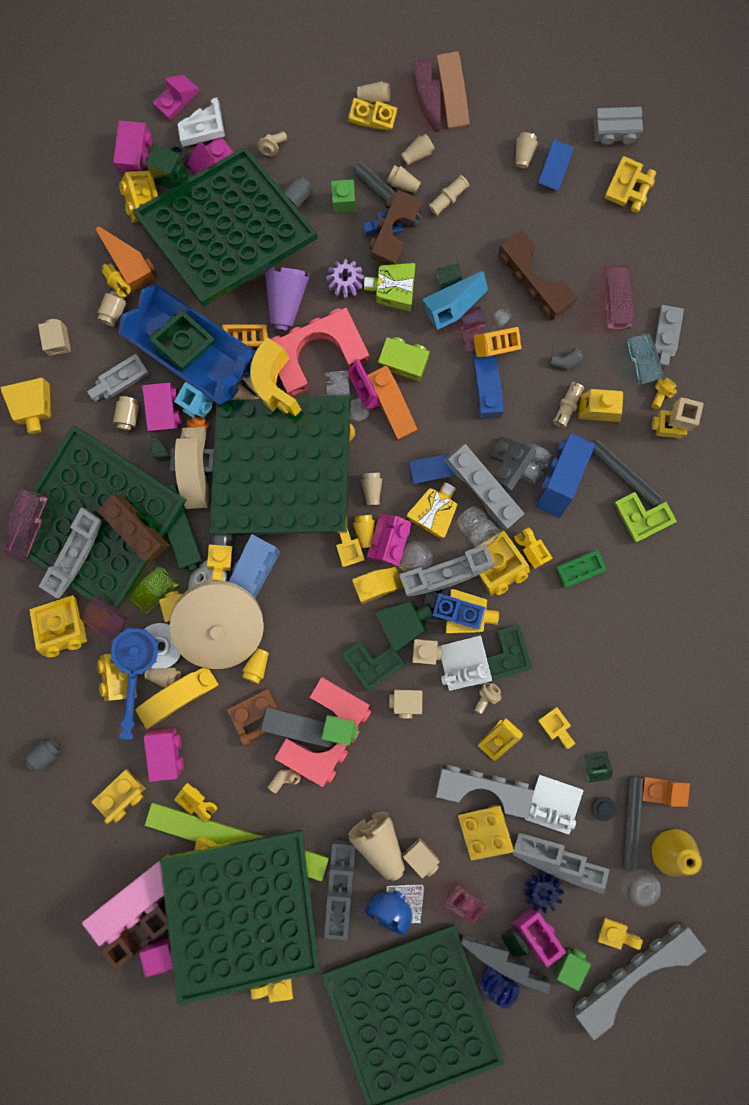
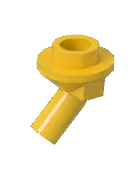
[651,378,677,409]

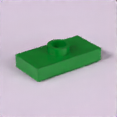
[555,550,607,588]

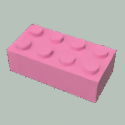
[82,854,170,946]

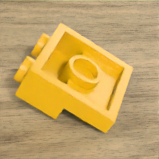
[476,531,530,596]
[29,595,87,657]

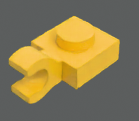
[514,527,552,569]
[336,528,365,567]
[207,545,232,581]
[538,707,575,749]
[174,783,218,822]
[597,917,643,950]
[251,979,293,1003]

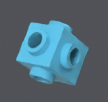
[174,382,214,418]

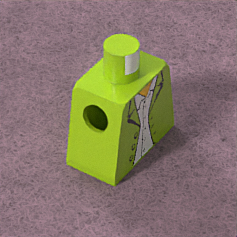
[364,263,415,312]

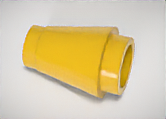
[353,514,375,548]
[242,648,269,684]

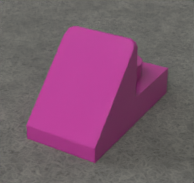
[153,75,200,121]
[186,137,233,175]

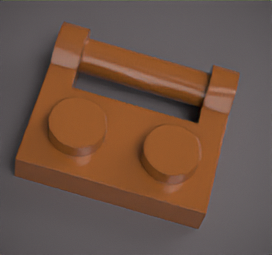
[227,689,279,747]

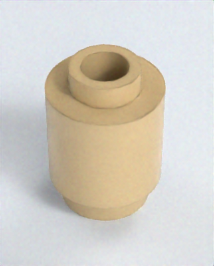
[97,291,126,327]
[113,396,139,431]

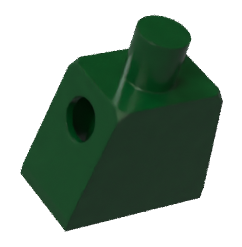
[375,601,433,652]

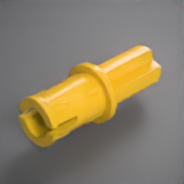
[102,264,131,297]

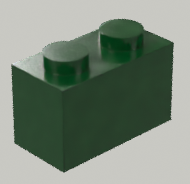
[146,144,188,189]

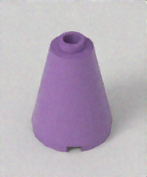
[265,267,310,330]

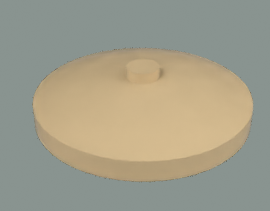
[170,581,264,669]

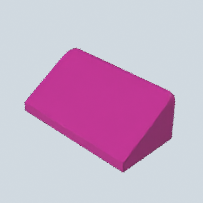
[347,359,379,409]

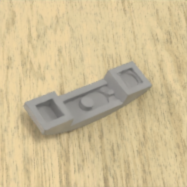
[39,507,102,599]
[399,544,494,596]

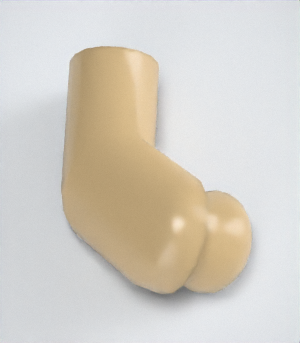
[267,768,301,793]

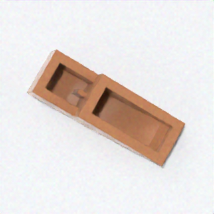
[436,51,470,130]

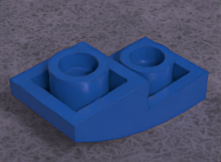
[537,139,573,191]
[409,454,456,484]
[432,593,486,630]

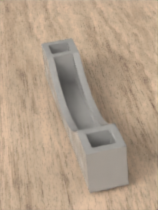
[572,922,706,1040]

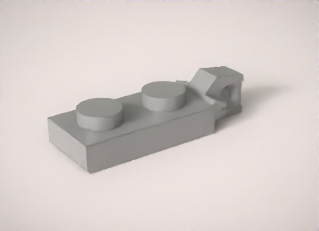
[653,305,684,368]
[87,354,149,402]

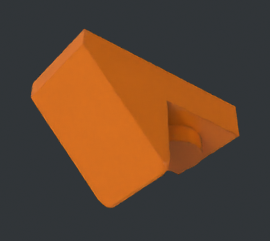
[642,777,690,807]

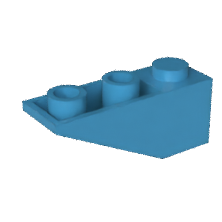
[422,271,488,330]

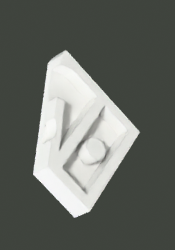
[178,98,225,147]

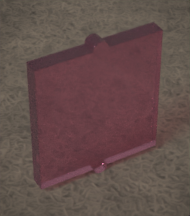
[82,594,127,644]

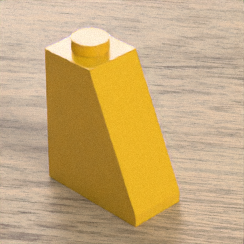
[352,567,404,605]

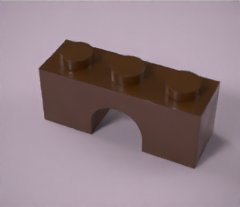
[368,190,422,265]
[97,494,170,562]
[101,900,168,971]

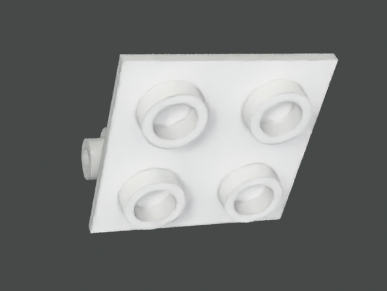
[441,636,492,691]
[525,775,583,835]

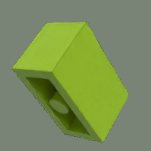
[378,337,430,382]

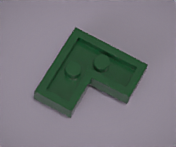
[487,625,533,680]
[341,641,405,692]

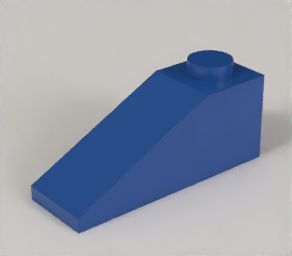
[473,353,504,419]

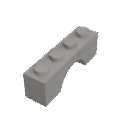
[443,444,525,529]
[435,764,534,819]

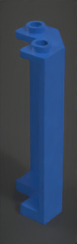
[118,284,255,405]

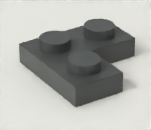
[489,436,536,491]

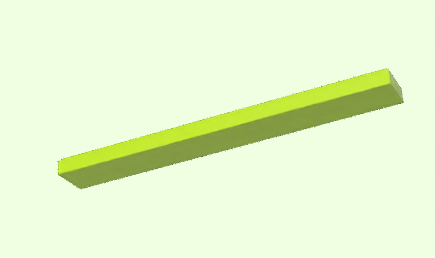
[145,802,329,881]

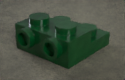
[149,310,215,372]

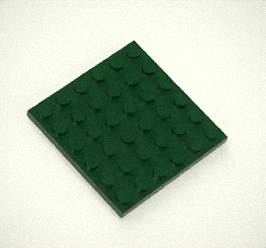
[133,146,318,307]
[210,395,351,535]
[2,425,187,615]
[159,830,320,1006]
[322,923,505,1105]

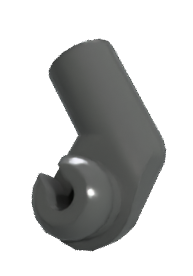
[550,348,583,370]

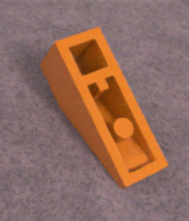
[96,227,155,292]
[367,365,418,440]

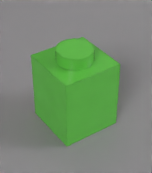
[331,180,356,213]
[322,715,359,746]
[553,947,591,991]

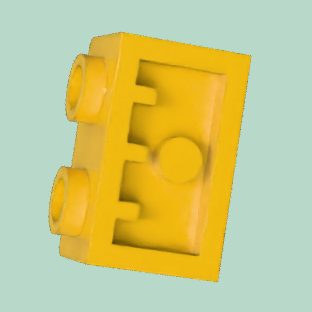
[119,171,158,223]
[97,654,137,701]
[92,769,146,824]

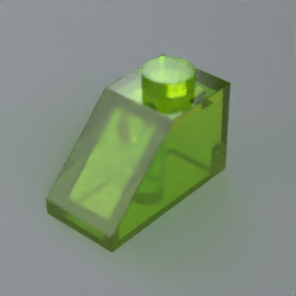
[129,566,179,615]

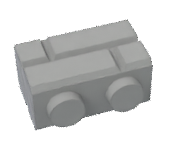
[593,107,643,145]

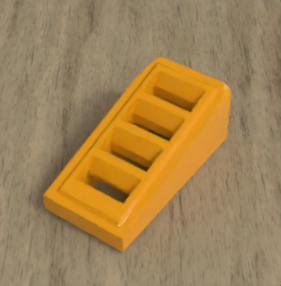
[221,324,268,349]
[474,327,522,357]

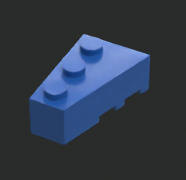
[535,433,595,518]

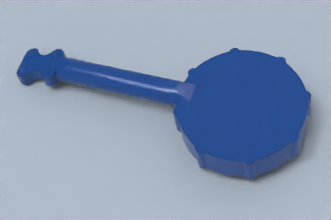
[111,628,159,740]

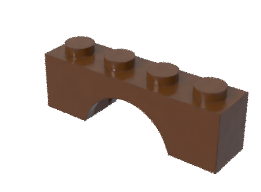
[498,229,577,320]

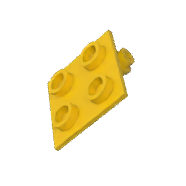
[458,804,514,861]

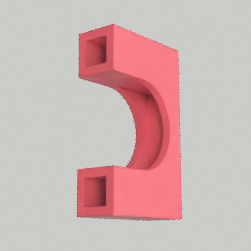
[271,308,370,397]
[275,677,371,787]

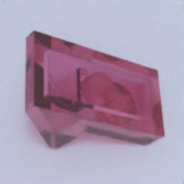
[459,306,486,354]
[443,881,488,925]

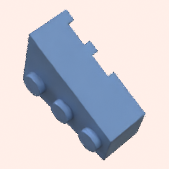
[226,534,280,598]

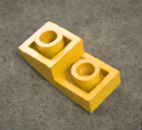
[347,98,397,130]

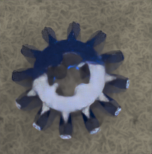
[523,871,564,914]
[479,967,521,1009]

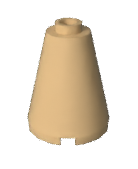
[348,812,405,881]

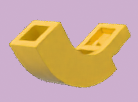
[251,337,301,416]
[135,668,218,729]

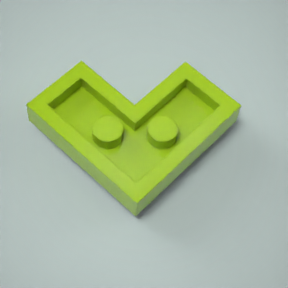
[614,492,677,543]

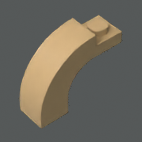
[175,426,210,509]

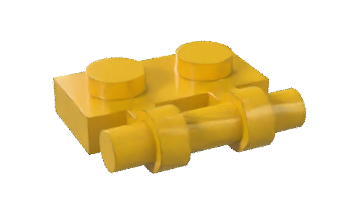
[604,156,656,213]

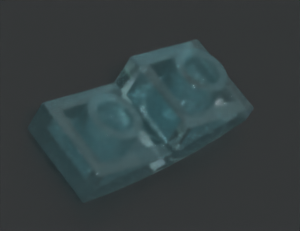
[627,333,664,384]

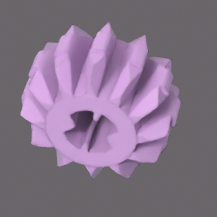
[326,259,364,298]

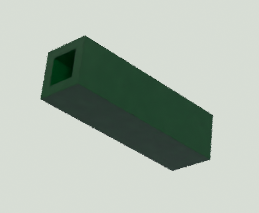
[167,484,204,572]

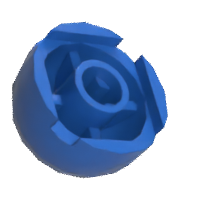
[364,890,412,936]

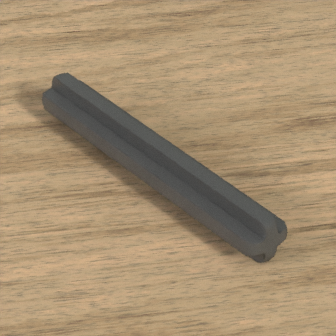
[353,161,422,227]
[592,439,662,506]
[624,776,643,871]

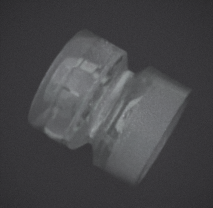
[520,442,553,485]
[457,506,500,548]

